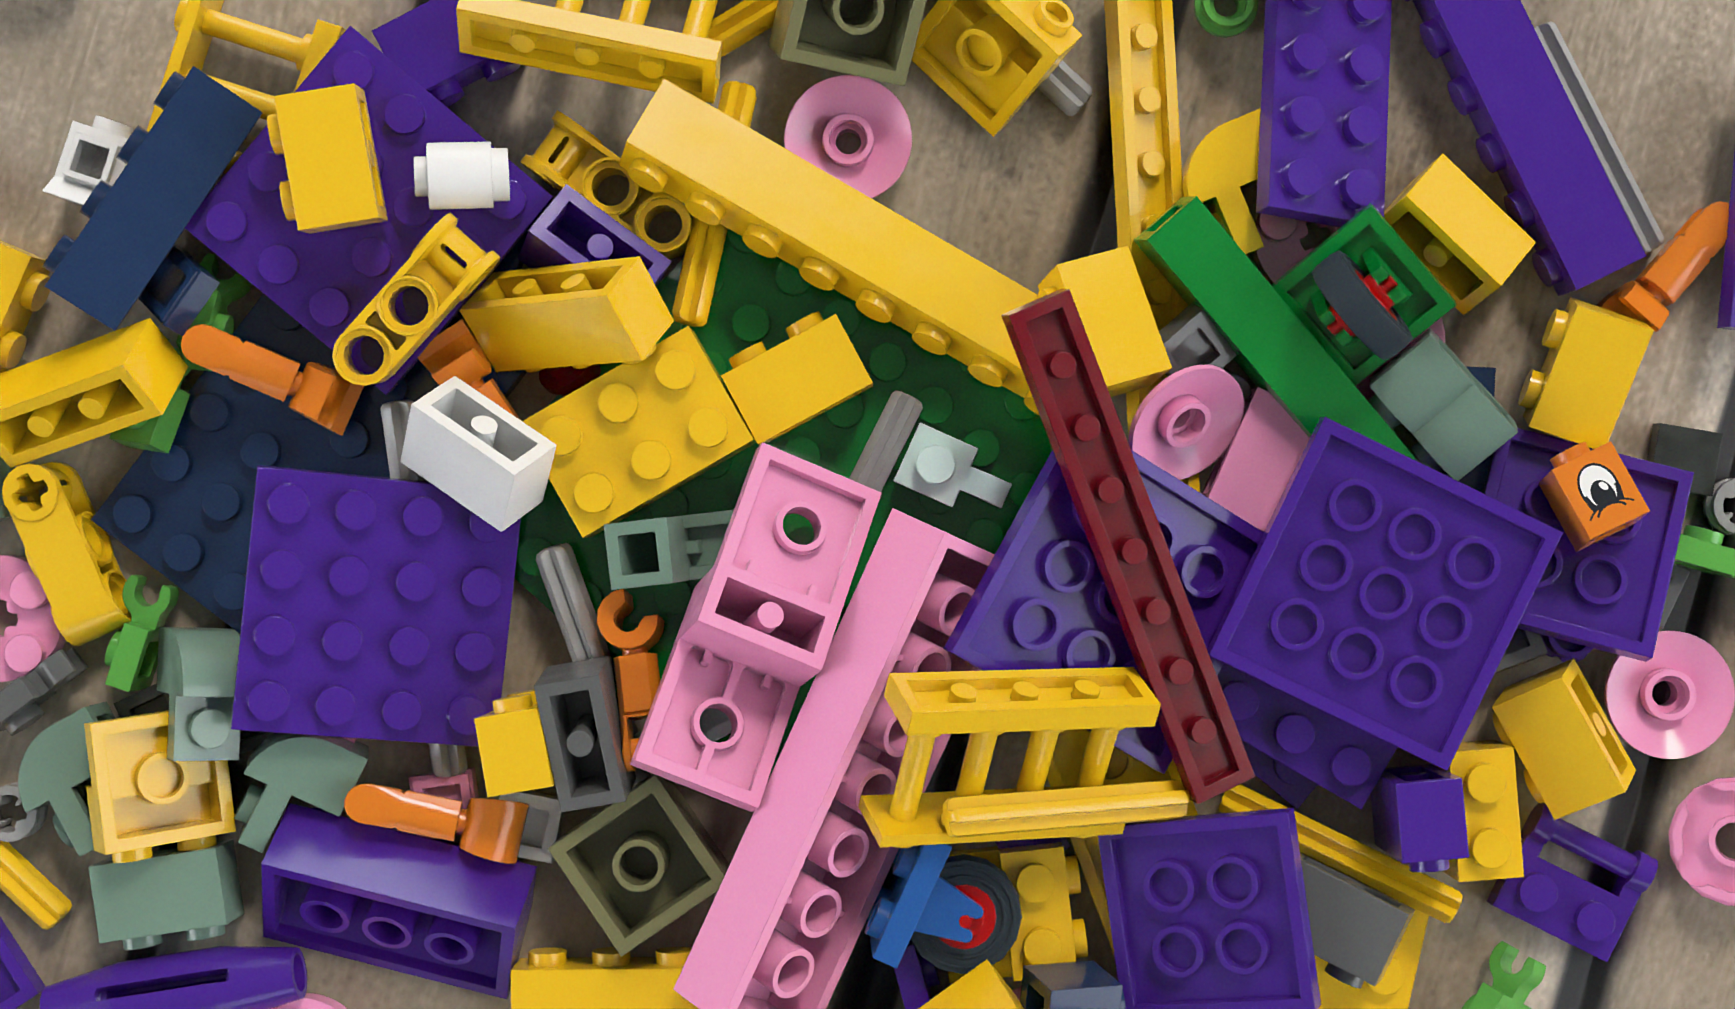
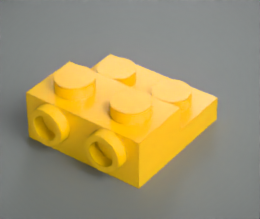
[911,0,1083,137]
[84,710,236,863]
[948,842,1088,983]

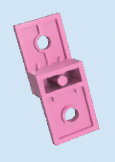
[630,442,881,812]

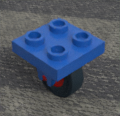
[865,844,1022,974]

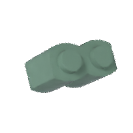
[1368,328,1518,481]

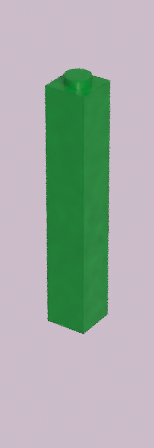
[1134,196,1418,462]

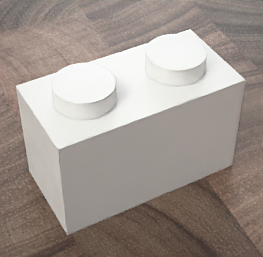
[400,376,557,532]

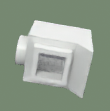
[43,115,133,205]

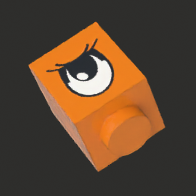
[1539,441,1650,552]

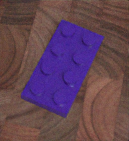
[1256,0,1392,228]

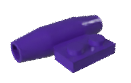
[39,946,307,1009]

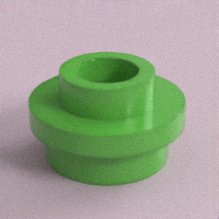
[1194,0,1258,38]

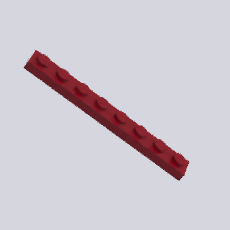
[1001,289,1255,804]

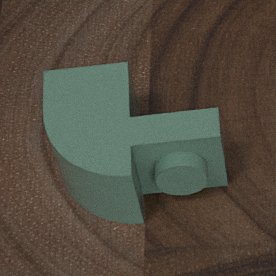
[604,510,734,590]
[157,627,240,761]
[18,702,116,857]
[234,732,369,853]

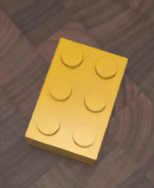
[522,326,757,538]

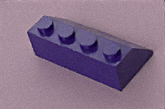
[261,803,537,999]

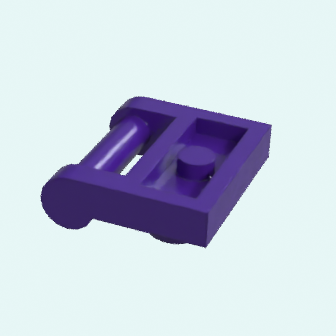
[1486,803,1658,962]

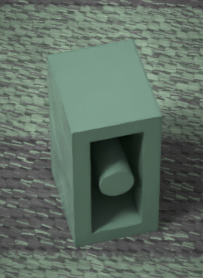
[88,839,245,950]

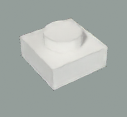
[499,790,564,864]

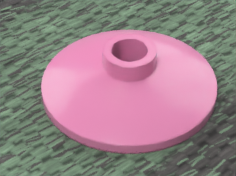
[784,75,912,199]
[1128,365,1244,480]
[1604,630,1735,759]

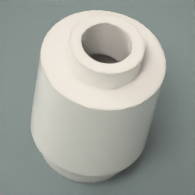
[414,141,510,210]

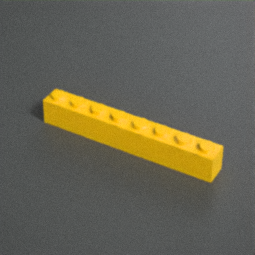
[619,79,1039,415]

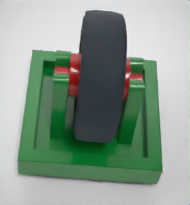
[1271,203,1456,386]

